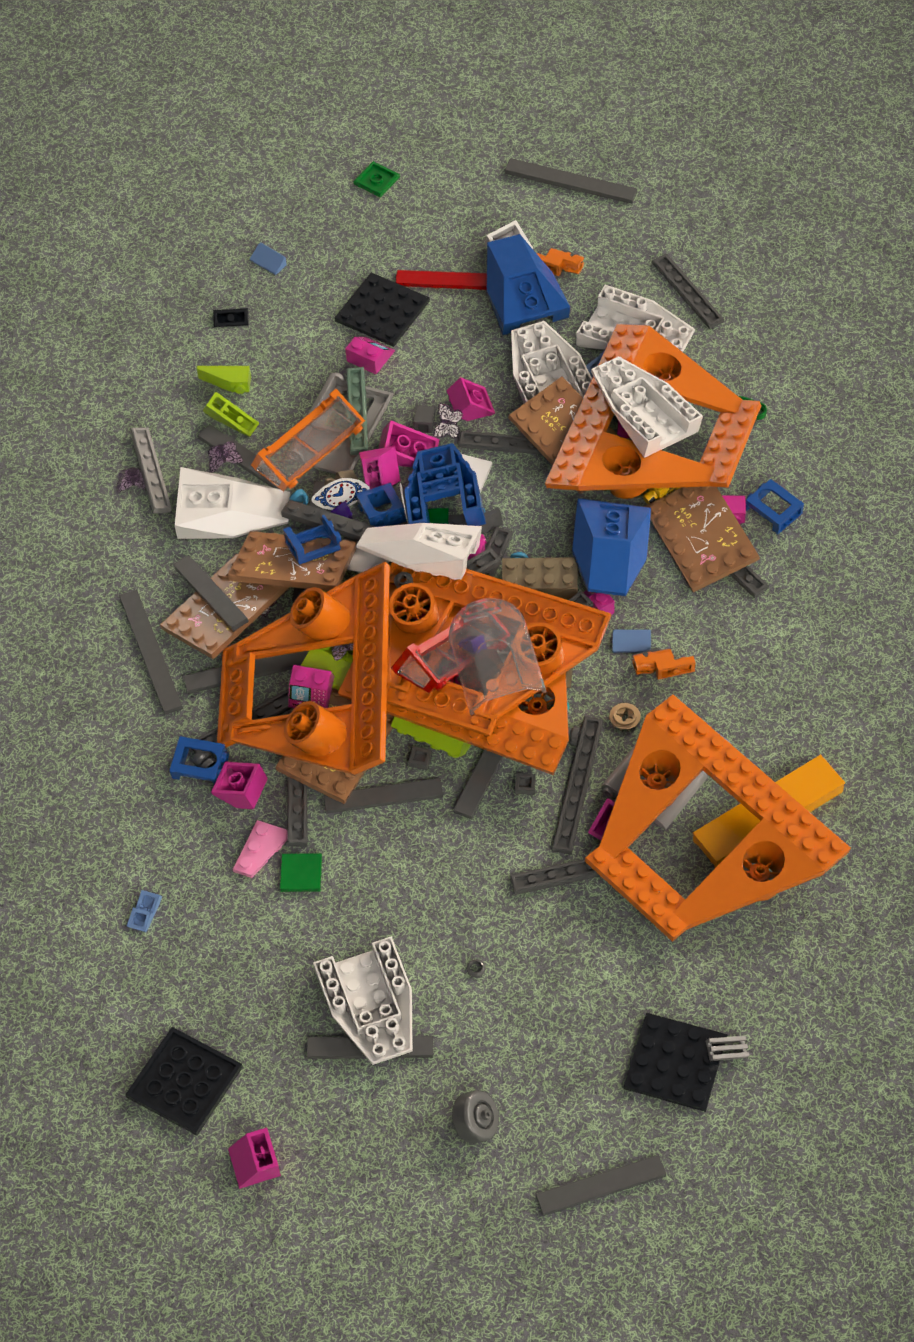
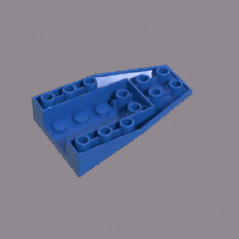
[487,234,570,335]
[572,498,651,596]

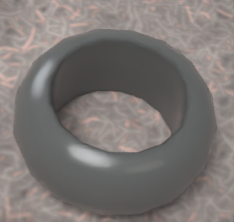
[467,959,486,978]

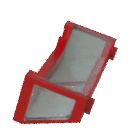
[391,602,512,693]

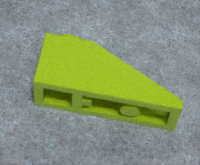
[197,366,251,394]
[203,392,259,437]

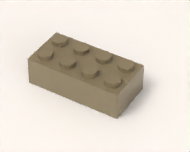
[502,557,578,600]

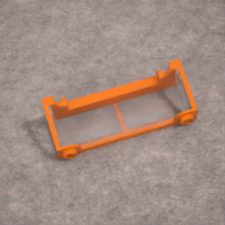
[251,389,365,492]

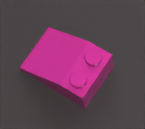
[379,420,440,467]

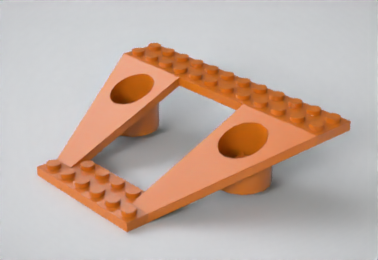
[545,324,761,499]
[217,562,390,775]
[387,562,611,737]
[338,605,569,775]
[585,695,851,942]

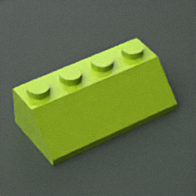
[301,646,353,690]
[391,716,471,758]

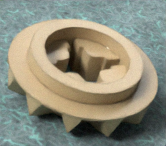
[609,703,641,731]

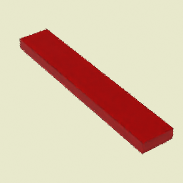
[396,270,487,290]

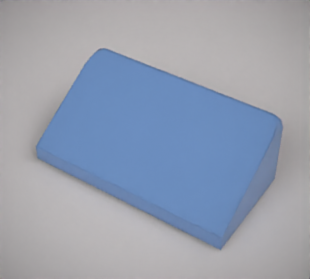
[250,242,287,275]
[613,629,651,653]

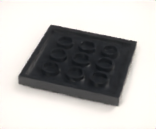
[334,272,430,347]
[624,1012,728,1112]
[125,1027,243,1136]

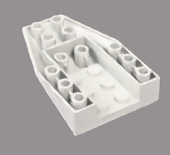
[576,285,695,352]
[511,321,592,404]
[591,356,703,458]
[175,467,290,539]
[356,523,482,580]
[313,936,413,1065]

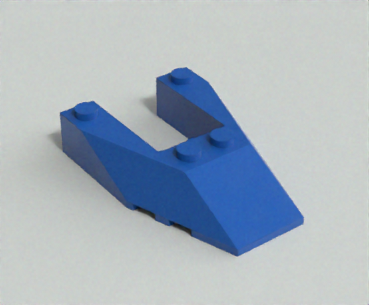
[404,443,486,526]

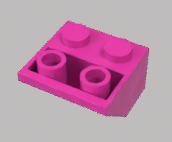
[359,446,401,489]
[228,1128,281,1189]

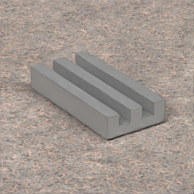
[706,1036,750,1061]

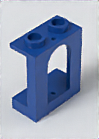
[745,479,804,534]
[356,483,406,527]
[283,515,342,565]
[169,736,229,785]

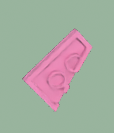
[233,820,287,878]

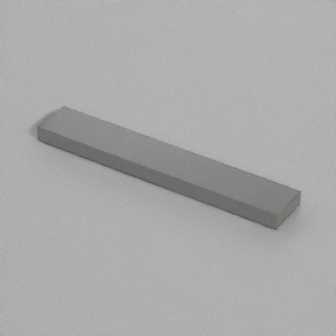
[130,428,172,514]

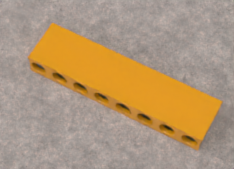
[693,755,845,868]

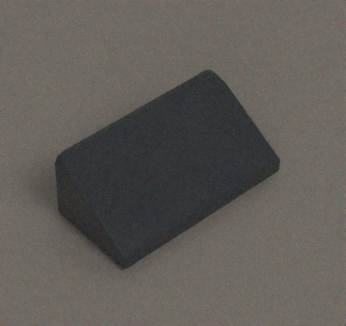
[213,308,249,327]

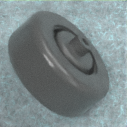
[452,1090,499,1144]

